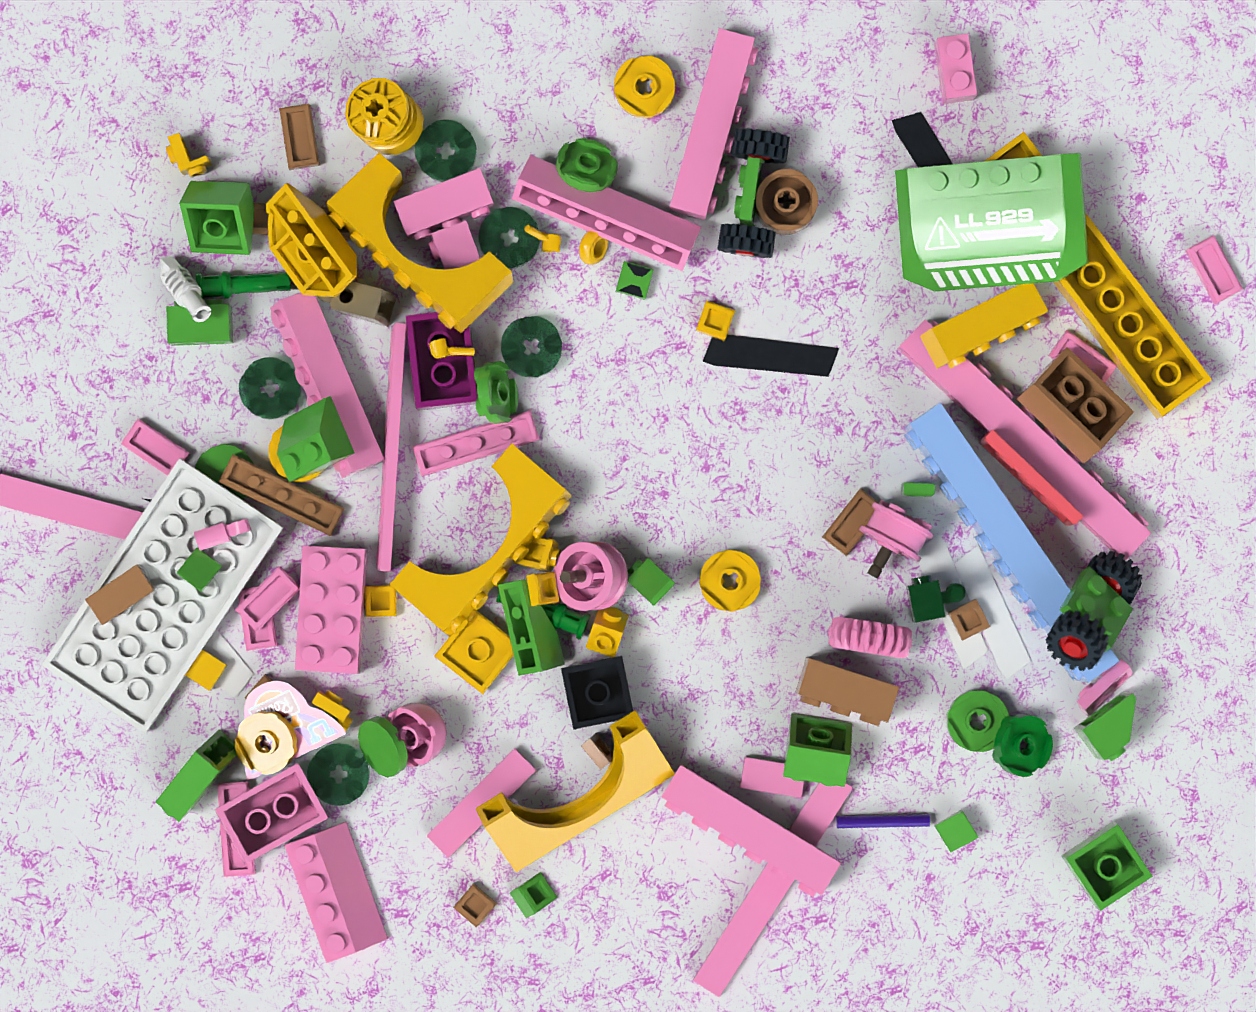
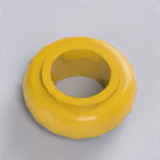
[579,231,609,265]

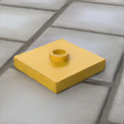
[434,609,514,694]

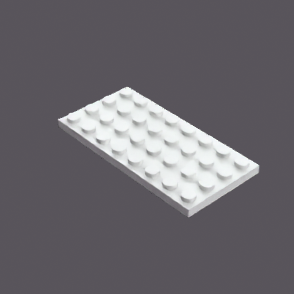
[42,458,284,734]

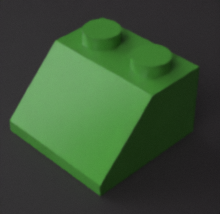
[179,181,255,255]
[277,396,355,482]
[1074,692,1136,761]
[783,713,852,787]

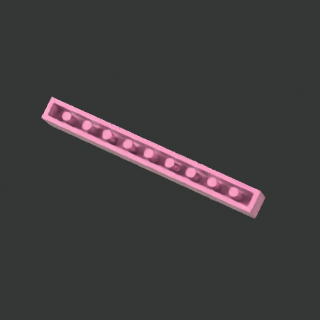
[897,319,1151,560]

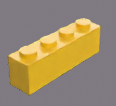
[920,283,1048,369]

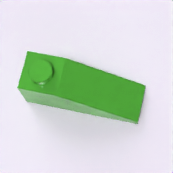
[498,579,565,676]

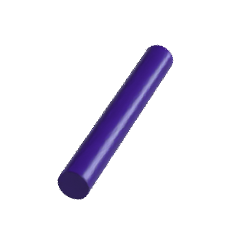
[836,814,930,829]

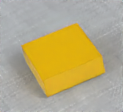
[696,301,735,341]
[526,572,559,606]
[365,585,397,617]
[185,649,227,691]

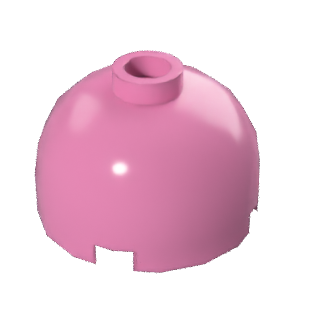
[386,703,447,767]

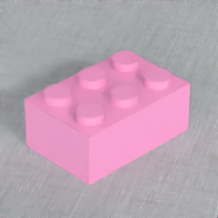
[214,763,328,864]

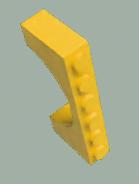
[326,153,513,333]
[390,443,572,636]
[475,710,675,872]

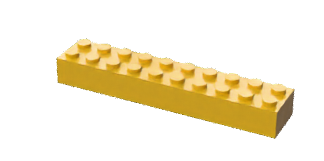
[985,131,1212,419]

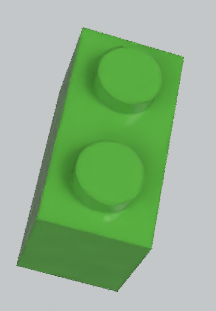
[166,299,233,346]

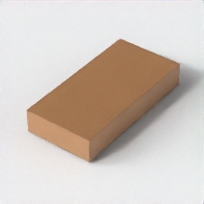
[279,104,320,170]
[822,488,879,556]
[85,564,155,625]

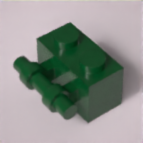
[906,575,966,623]

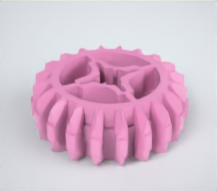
[828,617,913,658]

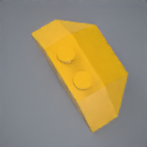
[266,183,357,297]

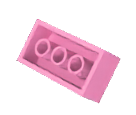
[295,546,368,674]

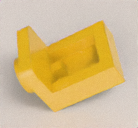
[165,133,212,177]
[514,538,561,572]
[586,607,629,657]
[312,690,353,732]

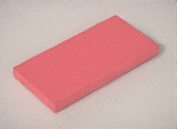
[979,430,1084,526]

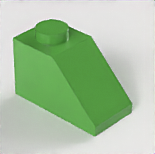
[628,558,675,606]

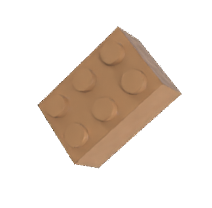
[1017,347,1134,463]
[795,658,899,726]

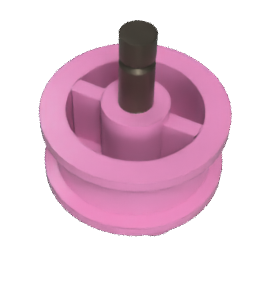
[859,500,934,579]
[553,542,628,611]

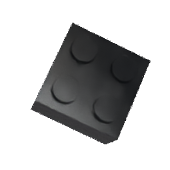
[561,656,633,730]

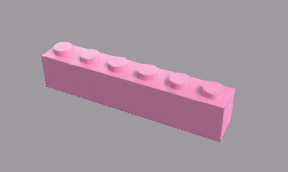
[670,28,759,220]
[512,155,701,271]
[270,293,384,478]
[662,765,842,897]

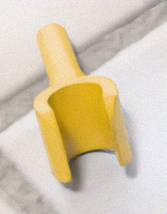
[524,225,561,253]
[429,338,474,359]

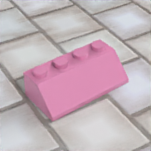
[284,822,388,963]

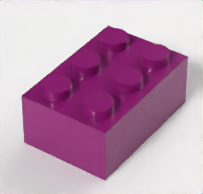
[405,312,478,411]

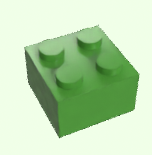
[1061,822,1153,911]

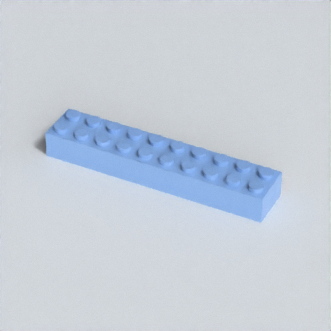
[904,403,1119,683]

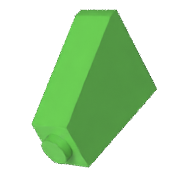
[156,729,237,822]

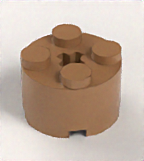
[755,169,818,235]

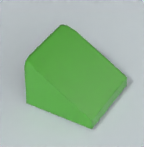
[176,547,222,592]
[934,810,979,852]
[510,872,558,918]

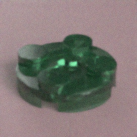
[415,119,477,182]
[478,207,540,270]
[501,316,562,378]
[239,357,302,420]
[307,743,370,806]

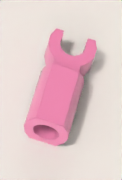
[194,518,251,550]

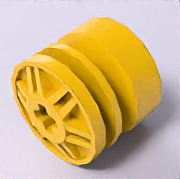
[345,78,424,155]

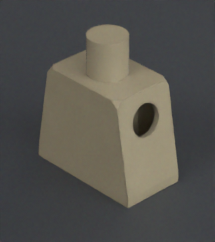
[318,281,397,327]

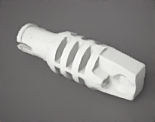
[160,256,211,322]

